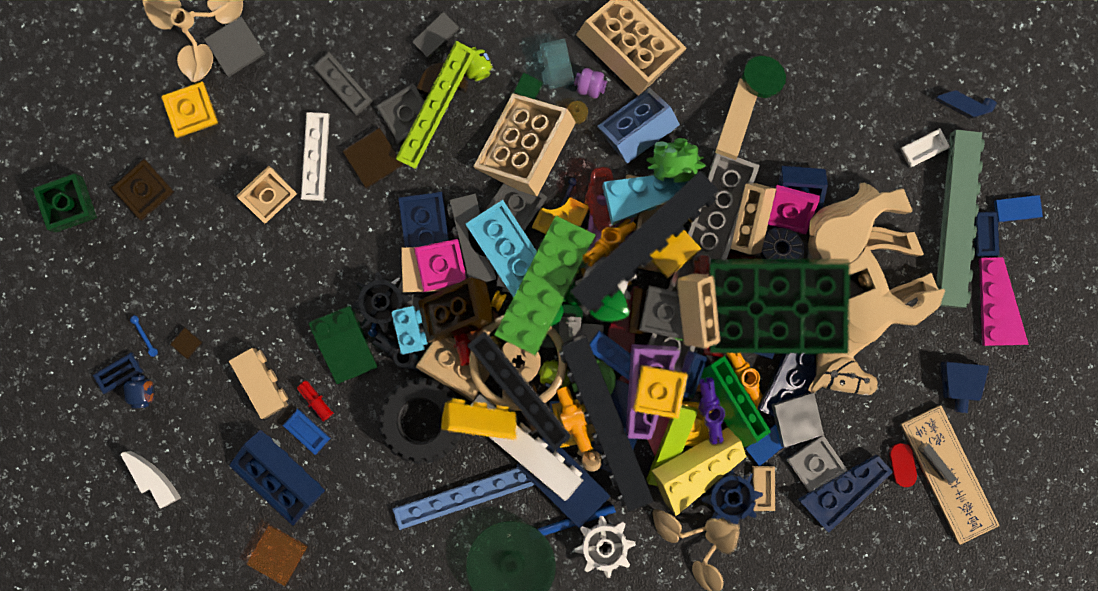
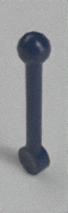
[560,178,577,207]

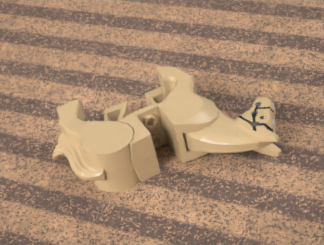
[808,183,945,395]

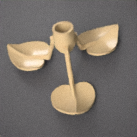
[143,0,243,82]
[653,509,739,591]

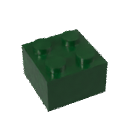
[33,174,97,233]

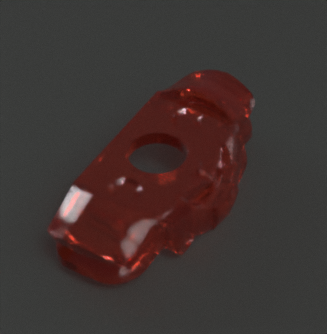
[585,167,615,231]

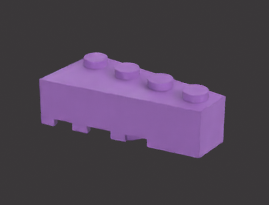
[626,344,680,439]

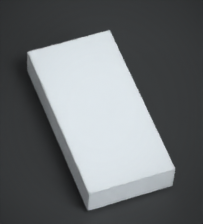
[900,128,950,168]

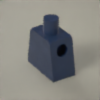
[941,362,989,413]

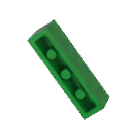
[700,356,771,448]

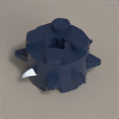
[701,469,763,525]

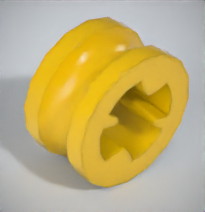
[491,290,507,312]

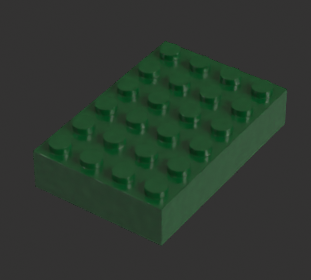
[710,259,850,354]

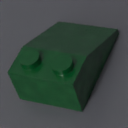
[309,306,378,384]

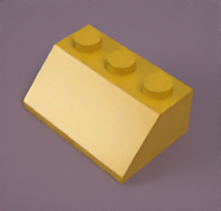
[441,399,517,440]

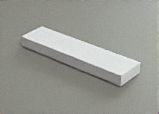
[301,112,329,201]

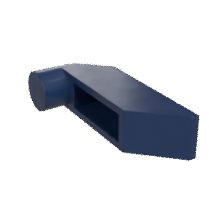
[934,90,997,119]

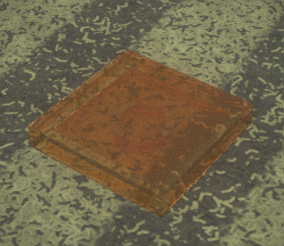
[246,525,308,586]

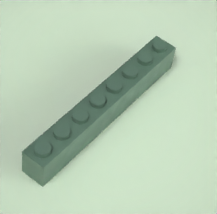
[936,130,985,308]

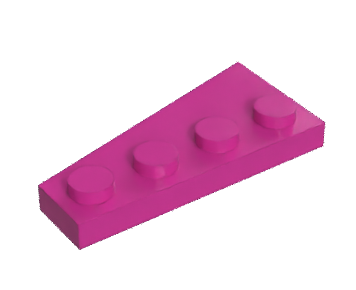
[979,257,1029,346]

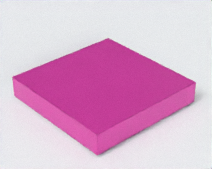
[768,185,820,234]
[414,239,467,292]

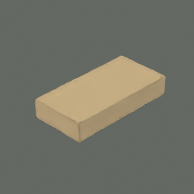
[752,466,775,511]

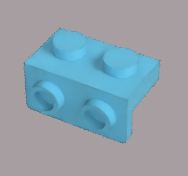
[392,306,428,354]

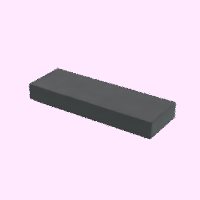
[313,52,373,116]

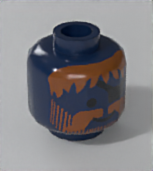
[124,375,154,408]

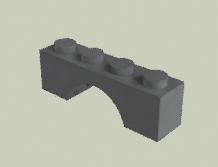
[447,194,497,283]

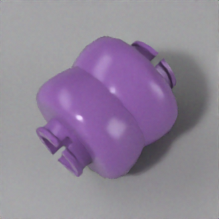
[574,68,607,98]

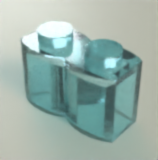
[536,39,575,90]

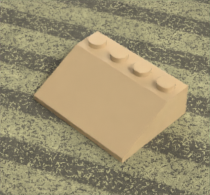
[577,0,686,96]
[473,93,576,196]

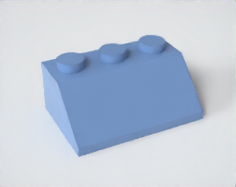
[598,88,680,163]

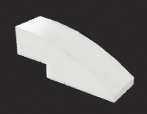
[121,451,181,508]

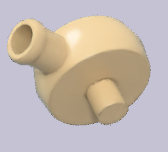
[578,450,603,471]

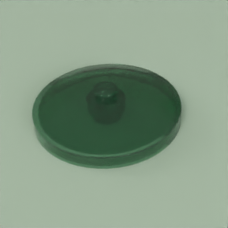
[466,521,556,591]

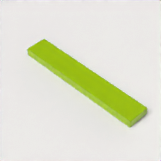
[396,41,476,169]

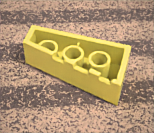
[652,428,746,516]

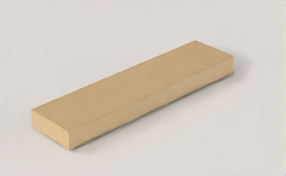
[715,79,757,160]

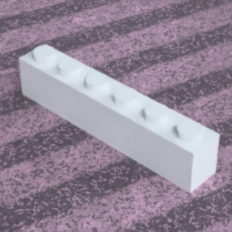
[470,394,583,501]

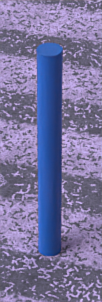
[529,504,616,540]

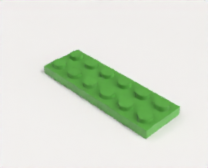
[495,216,596,356]

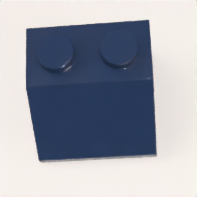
[778,166,828,216]

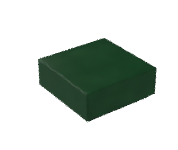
[514,73,543,99]

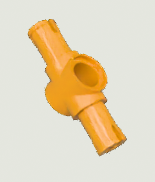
[582,218,636,267]
[725,353,763,408]
[557,386,592,453]

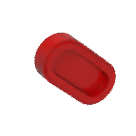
[889,443,917,487]

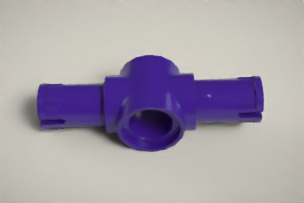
[698,377,725,444]

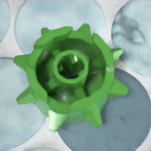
[647,138,706,183]

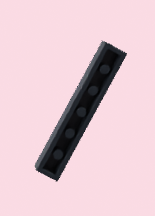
[467,331,572,451]

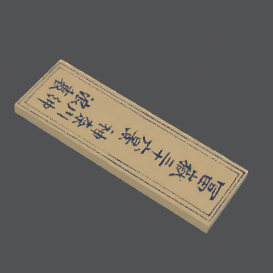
[900,405,1000,545]

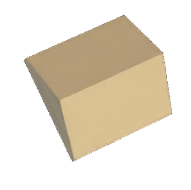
[237,166,297,223]

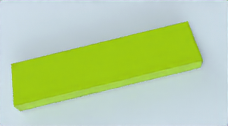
[646,405,698,486]

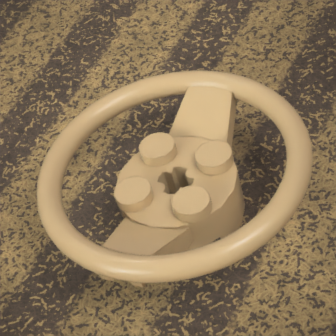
[470,315,567,411]

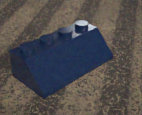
[229,430,325,526]

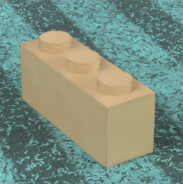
[731,183,776,254]
[677,274,720,348]
[229,348,288,419]

